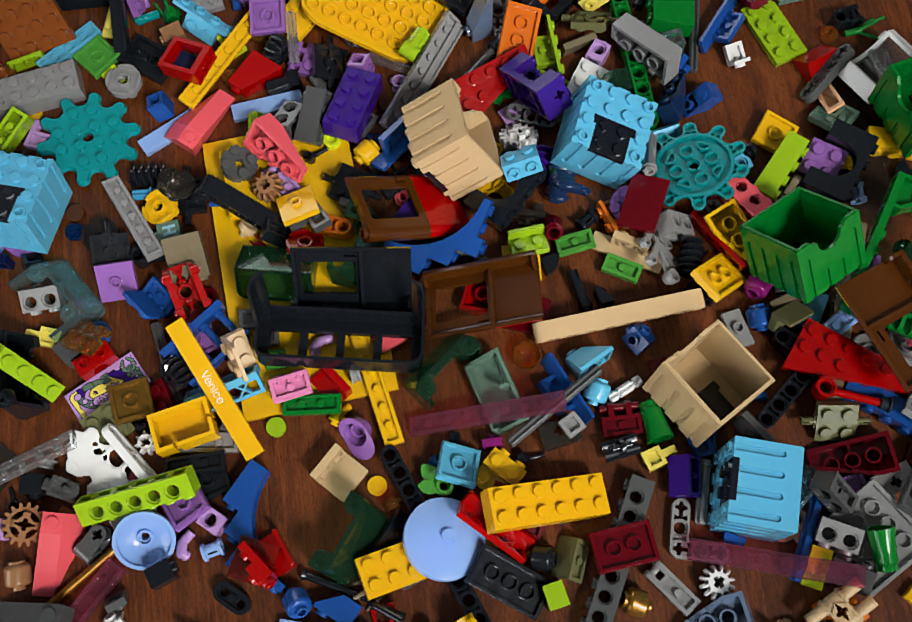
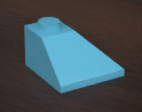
[565,346,614,379]

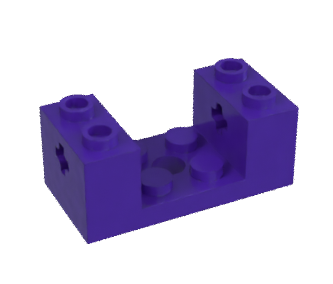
[499,52,573,121]

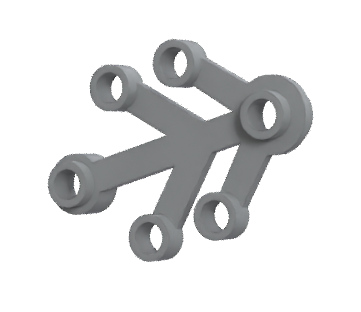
[639,228,680,285]

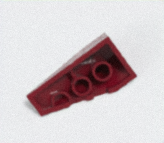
[805,430,901,476]

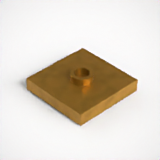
[107,376,156,426]

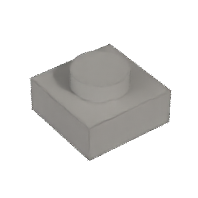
[558,411,587,440]

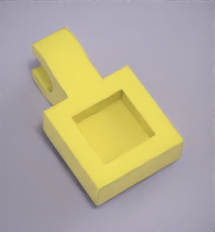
[25,326,62,348]
[640,444,678,473]

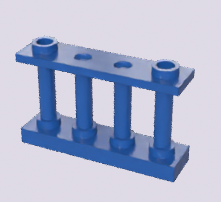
[159,299,252,389]

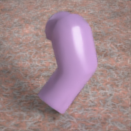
[309,334,334,356]
[176,529,196,561]

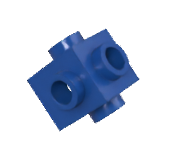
[621,322,657,356]

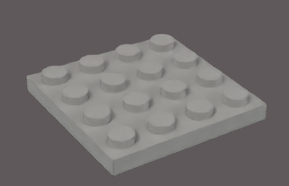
[814,478,912,597]

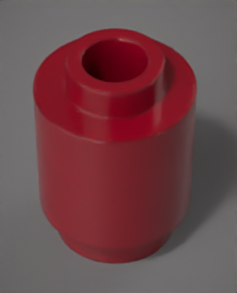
[544,215,563,240]

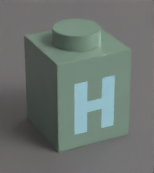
[154,219,184,244]

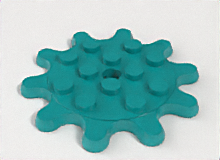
[36,93,141,187]
[641,122,749,211]

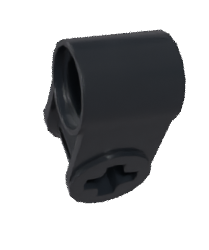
[827,4,866,32]

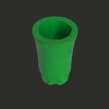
[639,399,674,445]
[864,525,899,573]

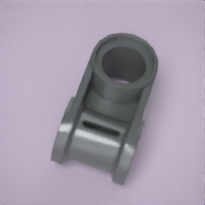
[73,525,113,566]

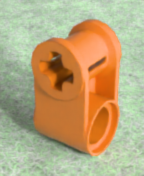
[319,214,354,241]

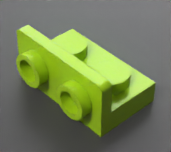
[507,223,550,255]

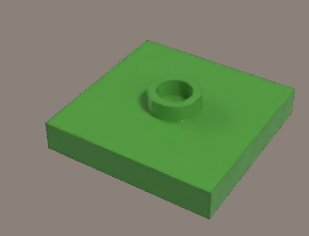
[72,34,121,80]

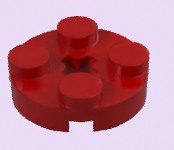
[286,229,325,255]

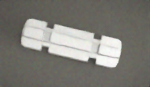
[608,375,643,403]

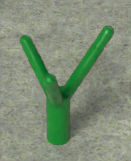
[843,16,885,40]

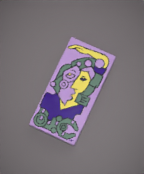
[64,352,152,421]

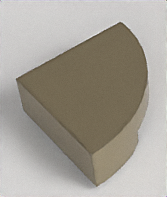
[784,174,803,194]

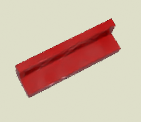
[689,209,749,273]
[456,489,536,564]

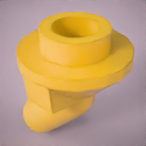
[328,403,352,428]

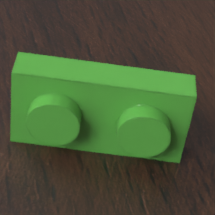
[555,228,596,258]
[601,252,643,285]

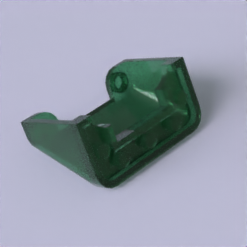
[404,334,482,412]
[307,490,387,585]

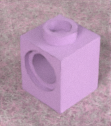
[585,38,611,67]
[196,507,232,537]

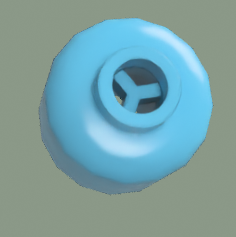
[582,377,611,406]

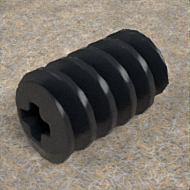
[129,163,171,188]
[676,236,705,279]

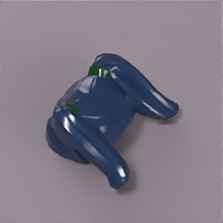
[545,164,591,204]

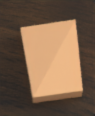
[817,83,845,114]

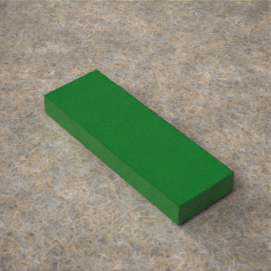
[282,393,342,417]

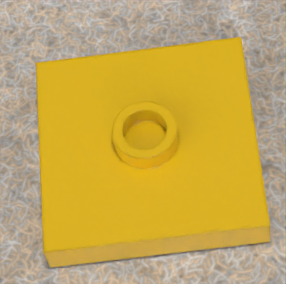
[750,110,799,154]
[276,185,321,227]

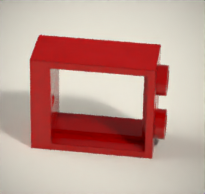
[158,36,217,86]

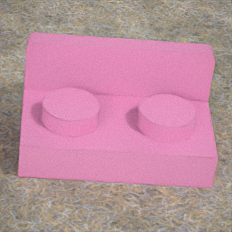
[268,369,313,404]

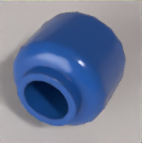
[745,303,772,332]
[282,587,312,619]

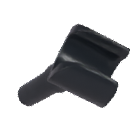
[303,147,328,164]
[135,419,149,434]
[516,451,545,465]
[8,487,25,515]

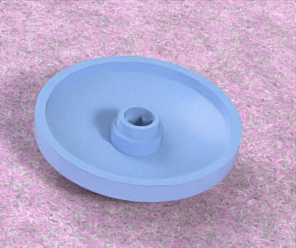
[403,497,485,582]

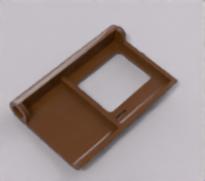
[835,249,912,393]

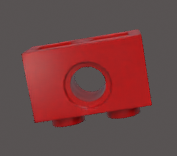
[71,340,121,381]

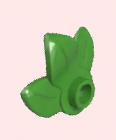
[418,464,454,497]

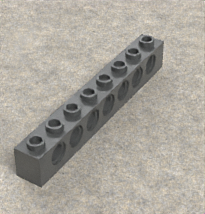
[580,474,656,622]

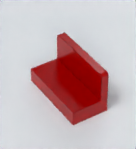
[310,369,353,402]
[260,528,298,577]

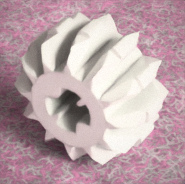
[699,565,735,601]

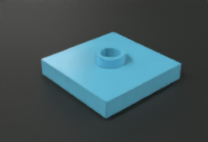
[435,440,481,489]

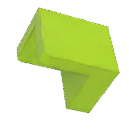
[542,579,570,612]

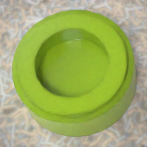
[266,417,287,438]

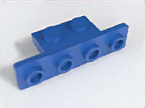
[698,0,745,54]
[371,116,410,171]
[536,352,595,425]

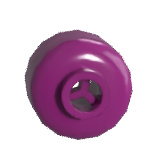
[744,274,773,300]

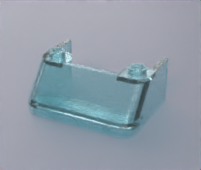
[7,260,105,343]

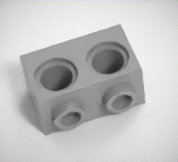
[657,209,695,243]
[17,282,67,316]
[813,515,865,557]

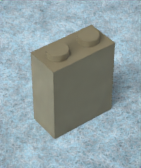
[160,230,213,284]

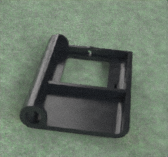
[290,247,412,312]

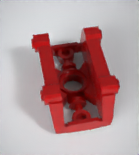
[160,261,213,322]

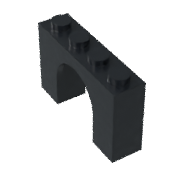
[799,118,879,203]
[463,144,547,232]

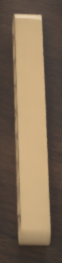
[531,288,706,344]

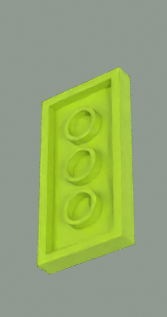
[739,0,808,68]

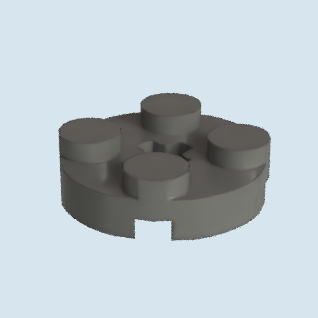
[220,145,258,183]

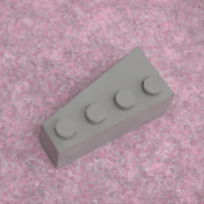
[611,12,682,86]

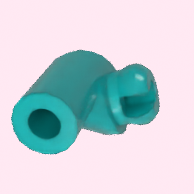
[133,10,160,26]

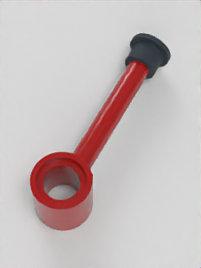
[810,376,894,413]

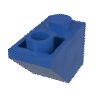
[683,81,724,118]
[313,595,364,622]

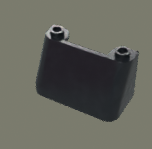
[0,329,50,420]

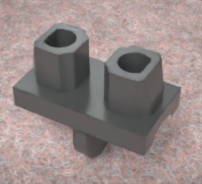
[41,474,81,503]

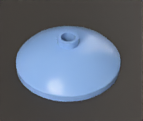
[112,510,176,570]

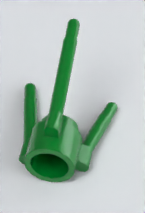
[153,0,182,24]

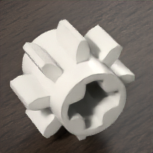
[134,430,155,456]

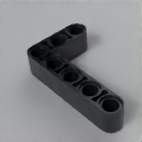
[190,174,283,231]
[755,327,815,430]

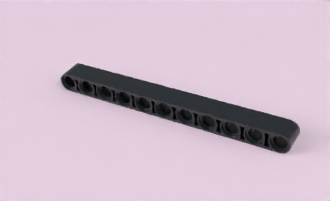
[380,445,491,622]

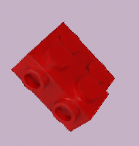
[237,541,280,590]

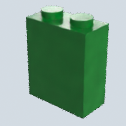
[646,0,695,37]

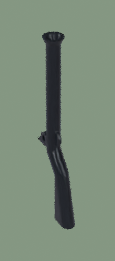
[301,569,406,622]

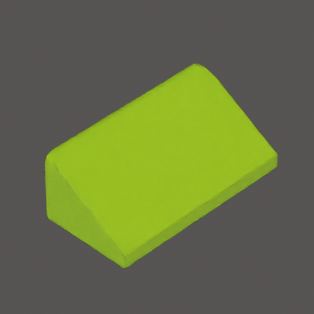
[7,50,45,74]

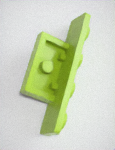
[533,14,565,74]

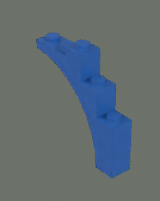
[383,198,495,275]
[222,459,288,595]

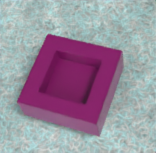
[482,435,504,451]

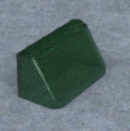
[234,245,318,302]

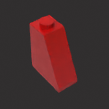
[228,50,284,98]

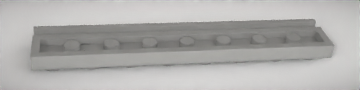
[378,10,465,130]

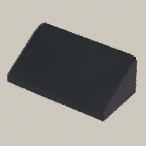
[261,218,292,250]

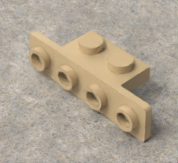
[592,230,662,274]

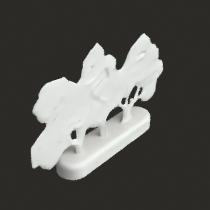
[66,423,158,530]

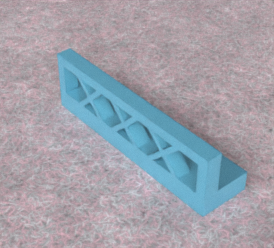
[183,363,267,412]

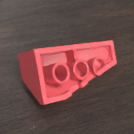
[164,89,236,156]
[243,113,308,183]
[32,512,87,597]

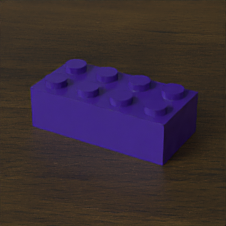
[322,66,383,144]

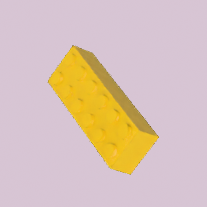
[480,472,611,535]

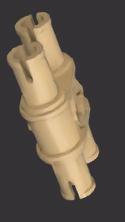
[803,577,879,622]

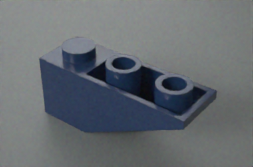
[656,72,686,125]

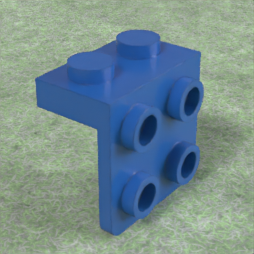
[122,276,176,319]

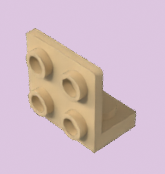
[220,327,257,382]
[310,443,369,502]

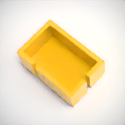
[146,396,221,458]

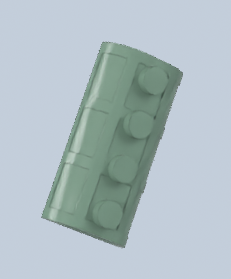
[464,347,530,436]

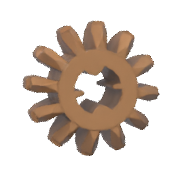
[252,171,285,203]

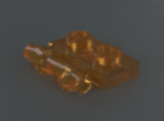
[60,321,112,357]

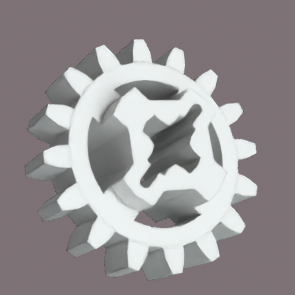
[499,123,539,149]

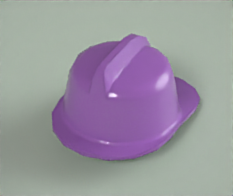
[339,415,375,460]

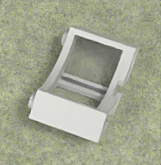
[838,29,912,104]

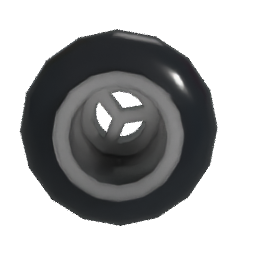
[526,543,558,572]

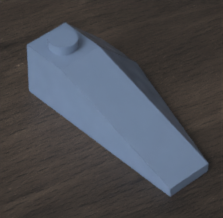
[464,0,493,42]
[684,591,755,622]

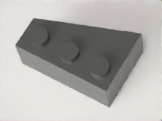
[294,86,334,147]

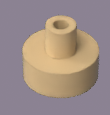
[238,220,259,238]

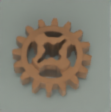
[1,502,45,547]

